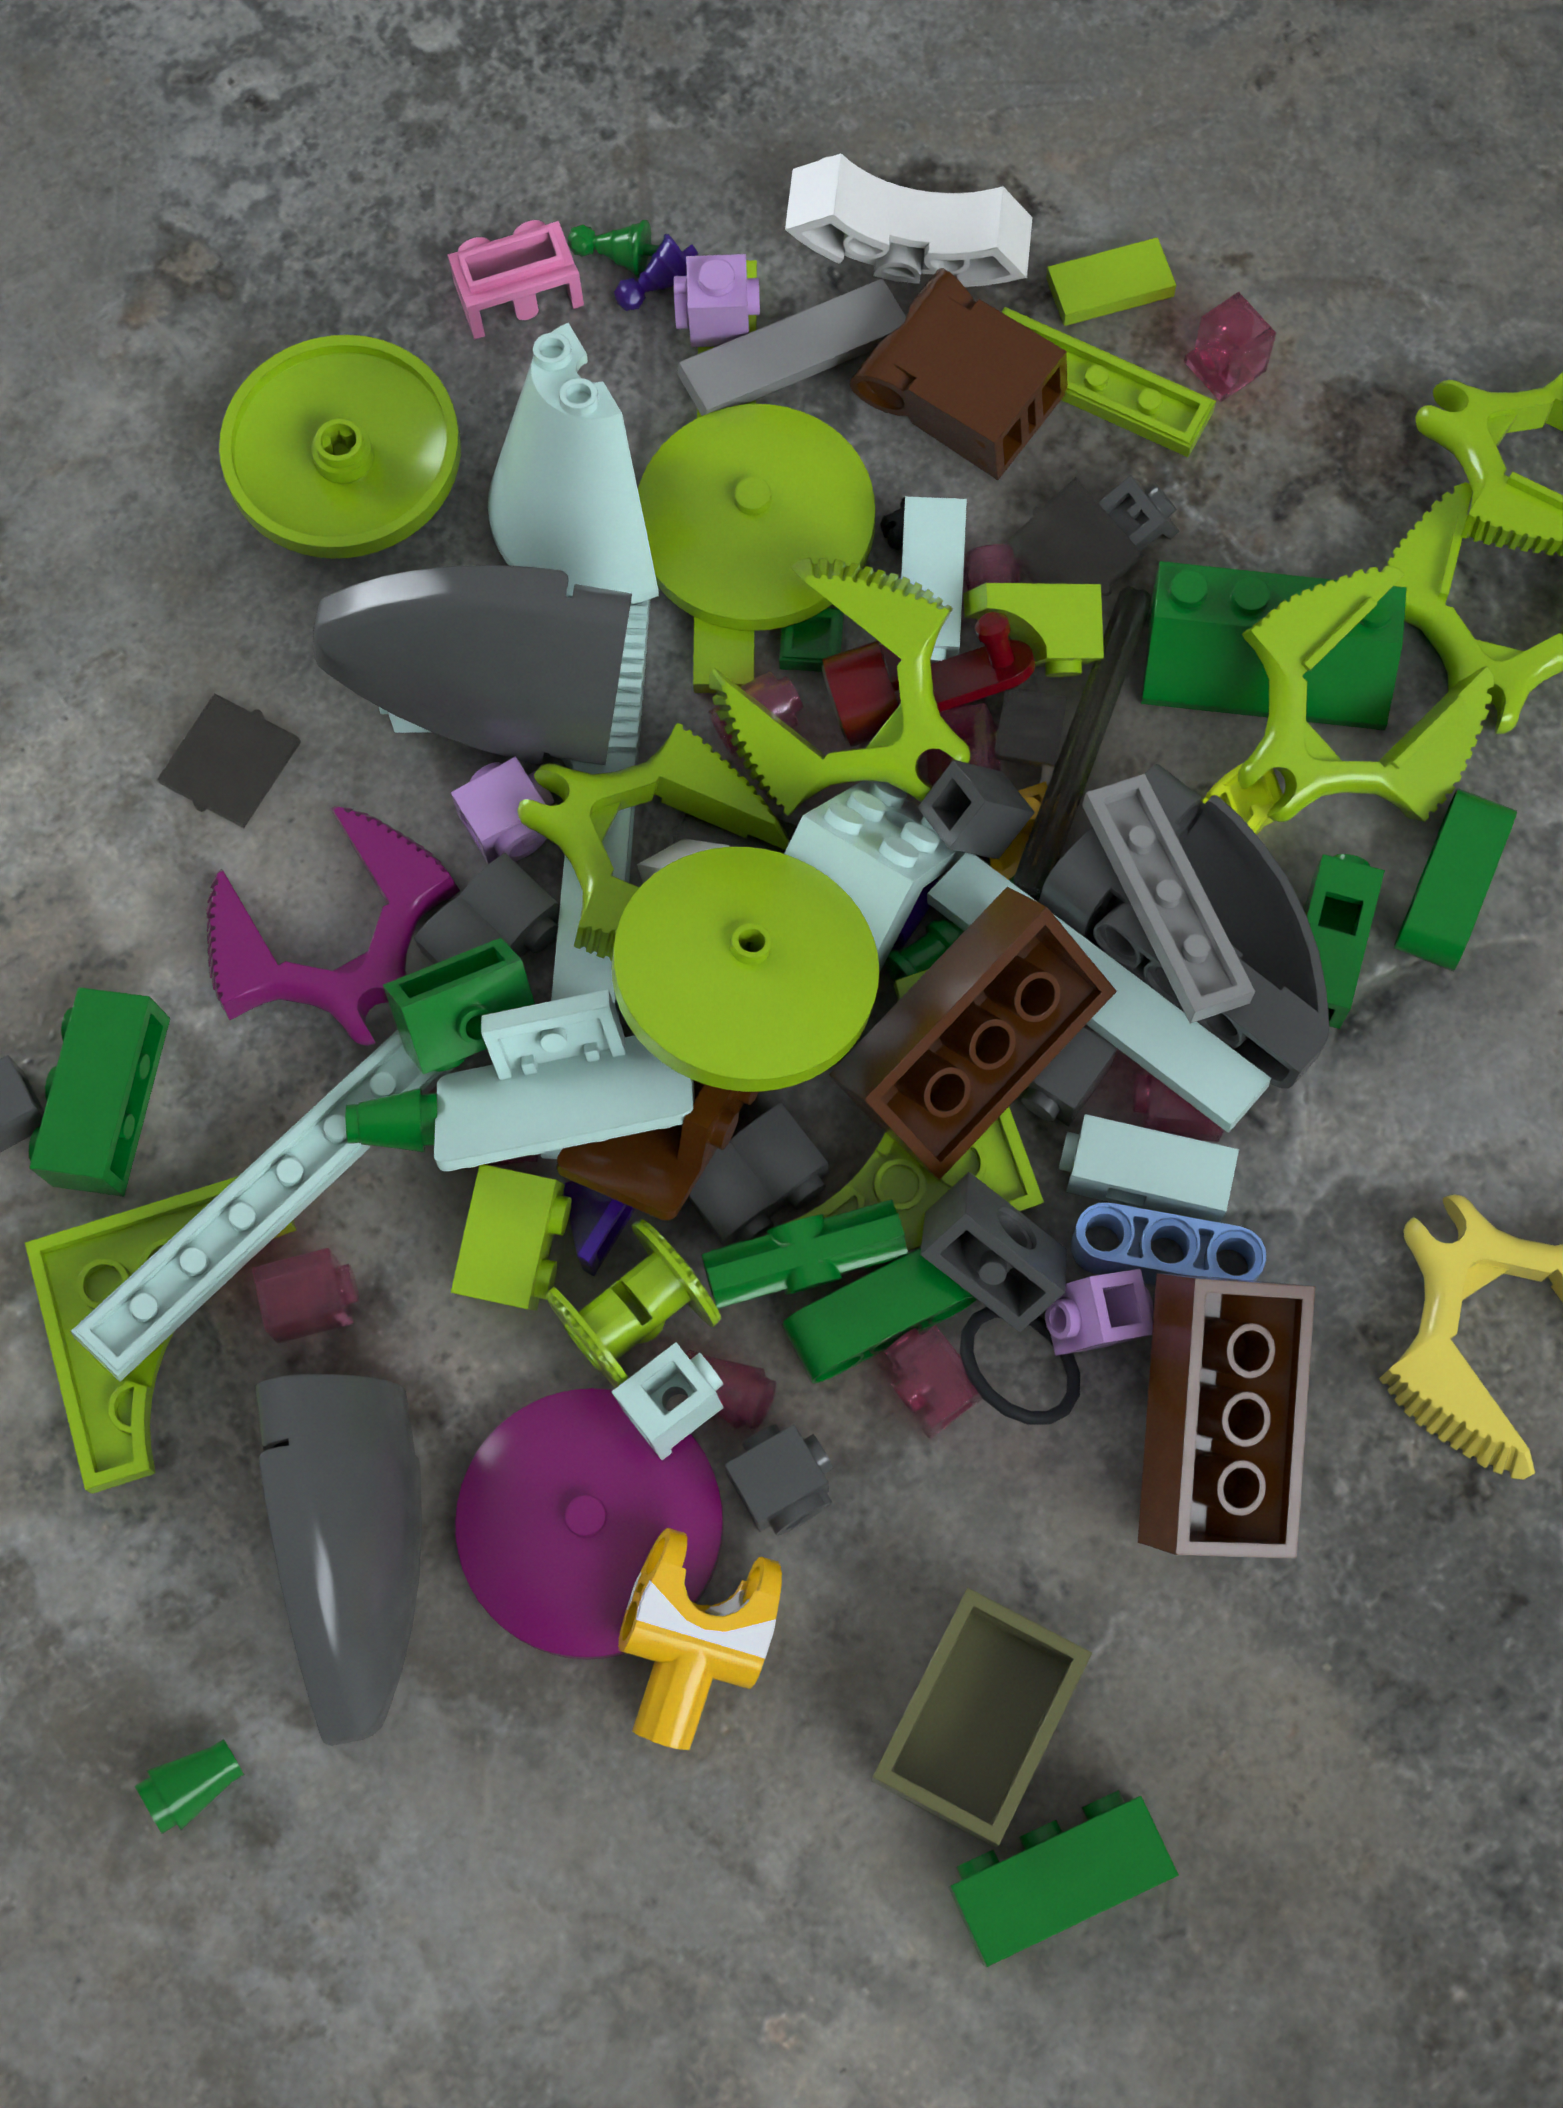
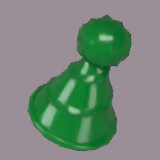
[568,220,660,278]

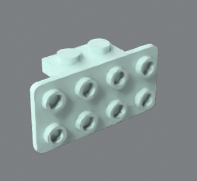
[434,989,695,1171]

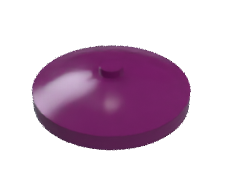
[455,1388,723,1660]

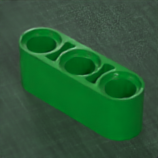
[1394,788,1517,972]
[782,1248,978,1384]

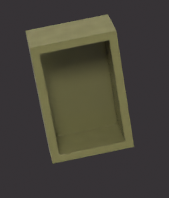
[872,1587,1092,1848]

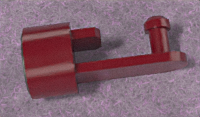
[821,612,1036,747]

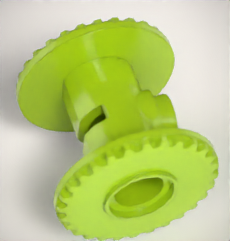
[545,1219,721,1388]

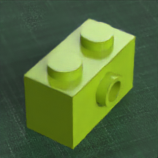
[451,1164,571,1311]

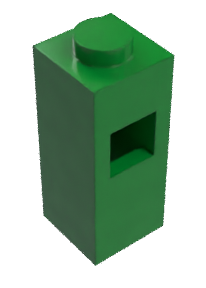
[1304,854,1385,1029]

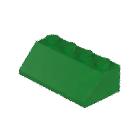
[1141,561,1407,730]

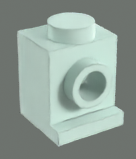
[612,1342,724,1460]

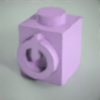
[674,254,760,347]
[451,756,554,865]
[1045,1269,1154,1356]

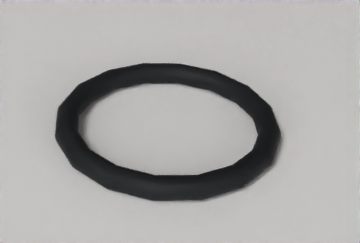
[960,1307,1081,1425]

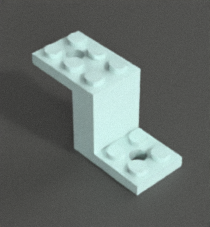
[784,780,965,973]

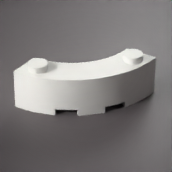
[785,153,1033,287]

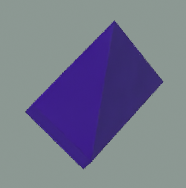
[564,1180,635,1276]

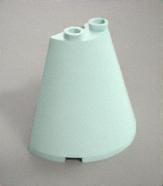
[488,323,659,604]

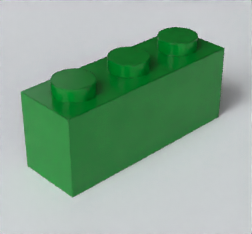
[28,987,170,1197]
[948,1790,1179,1967]

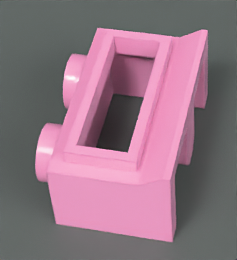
[448,220,584,340]

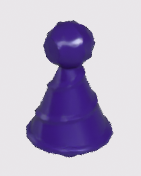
[614,234,698,311]

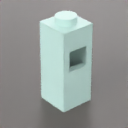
[901,496,967,664]
[1059,1114,1239,1223]

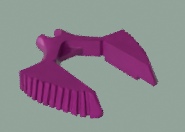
[206,807,460,1046]

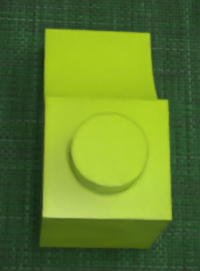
[963,583,1104,677]

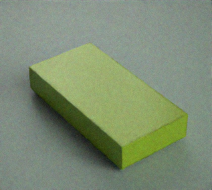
[1046,237,1177,326]

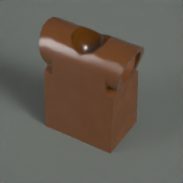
[849,268,1068,480]

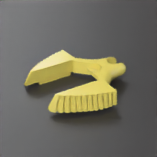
[1379,1194,1563,1480]

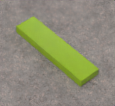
[1002,307,1216,457]

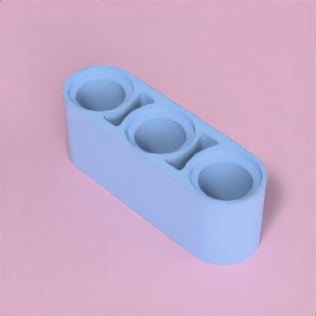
[1071,1203,1266,1285]

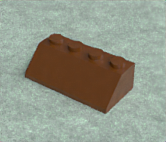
[829,887,1117,1180]
[1138,1273,1315,1558]

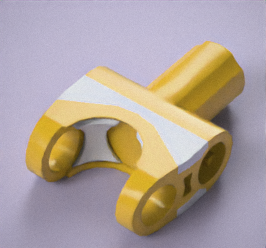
[618,1528,782,1750]

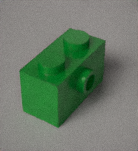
[383,938,535,1075]

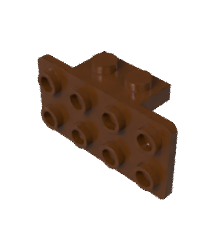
[556,1080,759,1220]

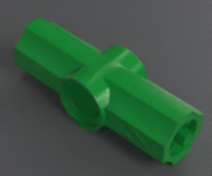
[701,1199,908,1309]

